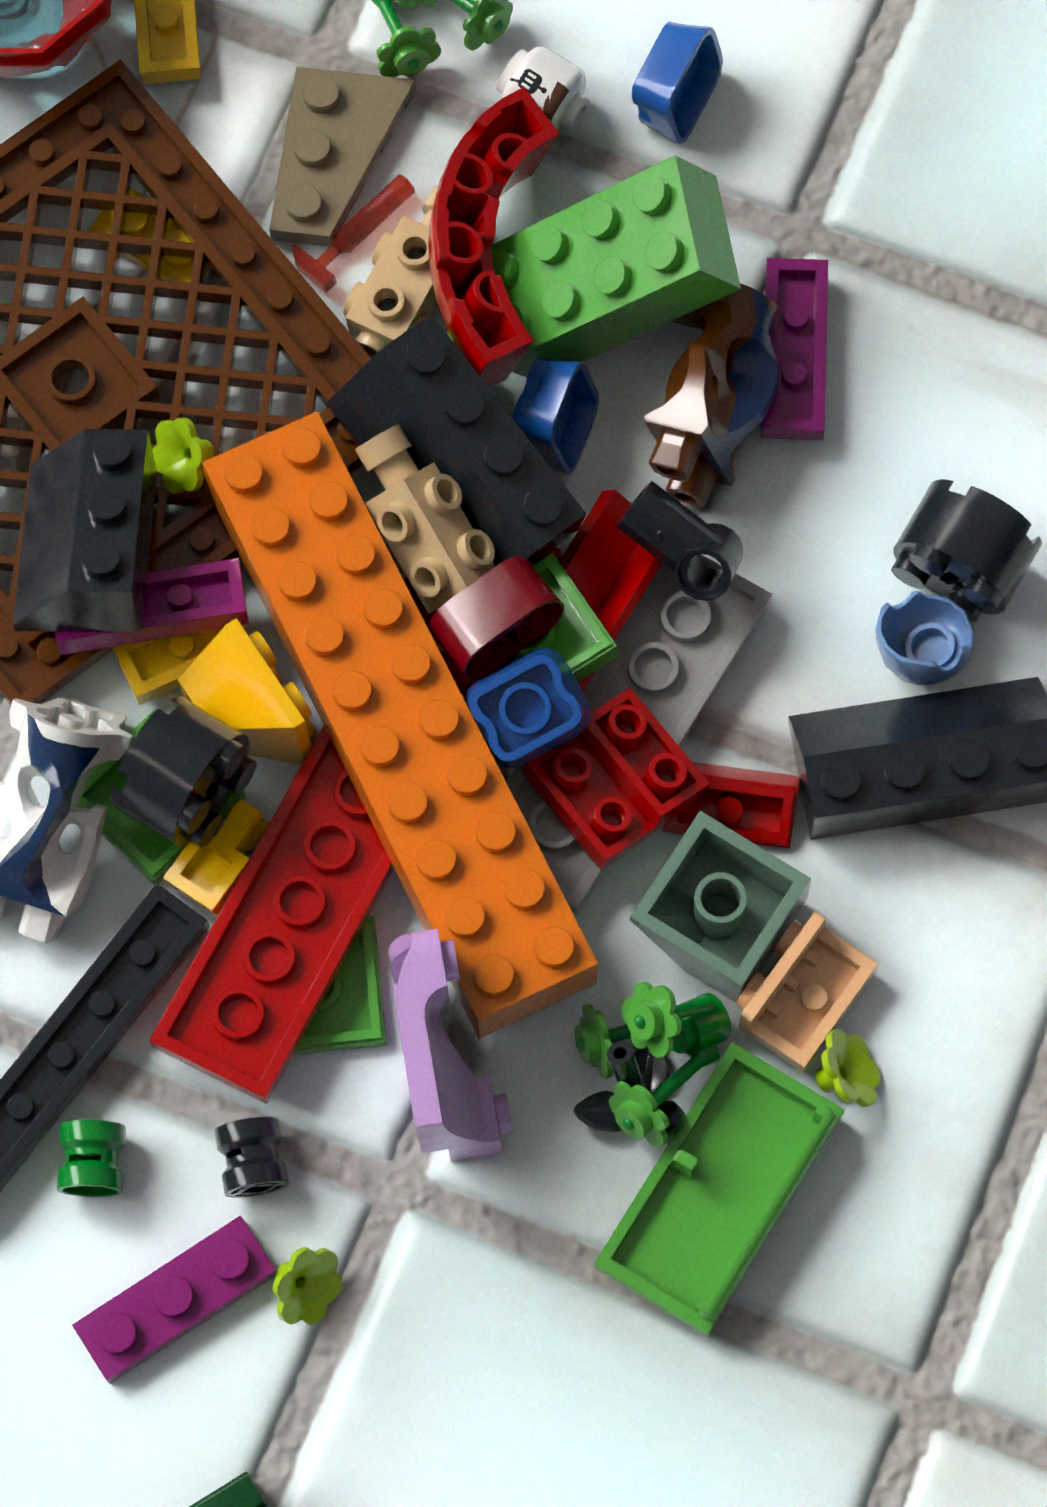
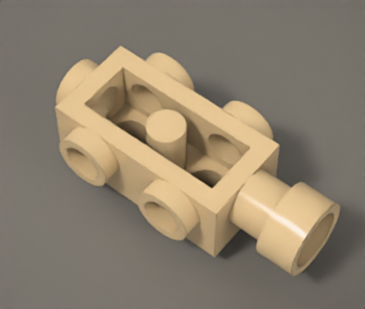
[343,185,438,359]
[355,424,495,614]

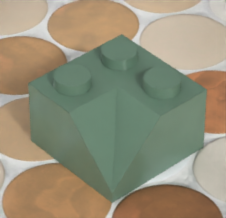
[630,811,811,1003]

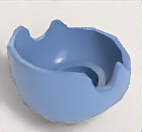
[875,591,975,686]

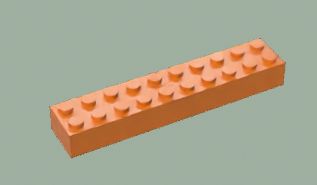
[202,411,598,1039]

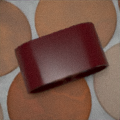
[429,556,564,680]

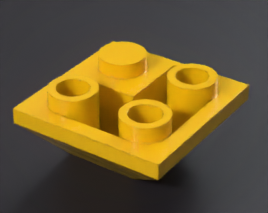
[178,618,317,765]

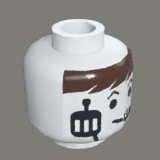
[496,46,590,131]

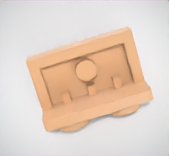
[736,911,878,1073]

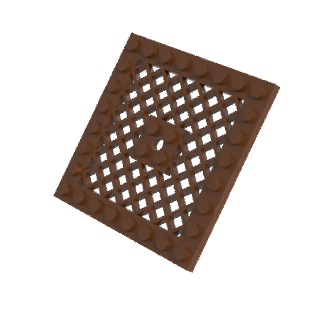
[0,59,371,705]

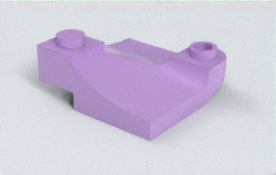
[388,928,512,1162]

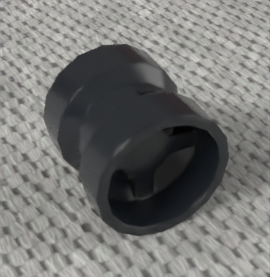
[214,1117,289,1198]

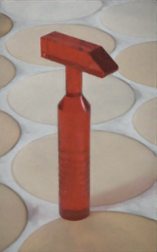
[292,174,415,293]

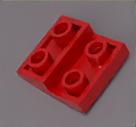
[522,687,710,871]

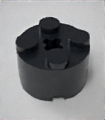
[891,479,1042,622]
[110,696,257,848]

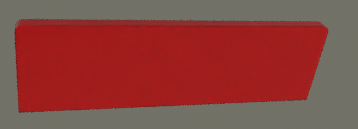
[559,490,662,692]

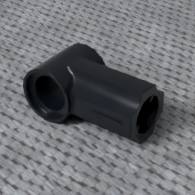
[616,481,743,601]

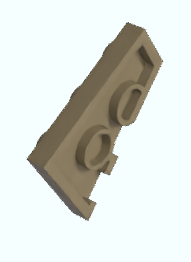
[269,67,416,247]

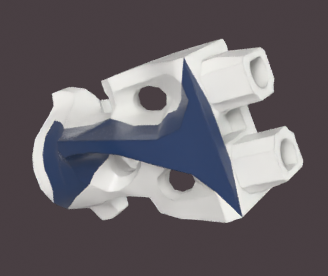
[0,695,134,943]

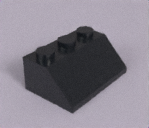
[13,429,157,632]

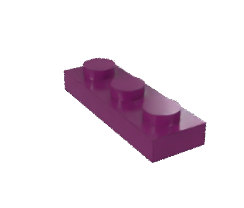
[761,258,828,440]
[55,558,249,655]
[72,1215,276,1384]

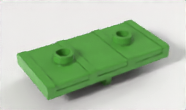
[594,1042,845,1337]

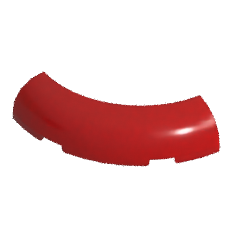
[428,87,560,387]

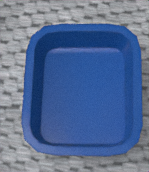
[631,21,723,144]
[512,359,599,475]
[465,647,592,769]

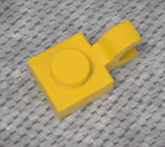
[163,799,269,917]

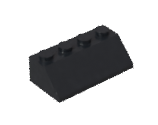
[326,314,587,567]
[788,677,1047,840]

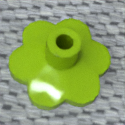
[152,417,214,494]
[815,1029,881,1107]
[273,1247,343,1325]

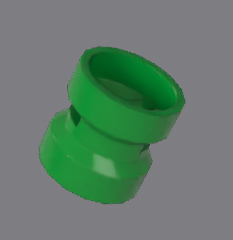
[57,1120,126,1197]

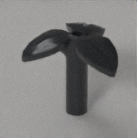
[573,1042,686,1137]

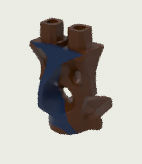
[644,283,782,507]

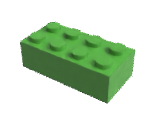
[491,155,741,378]

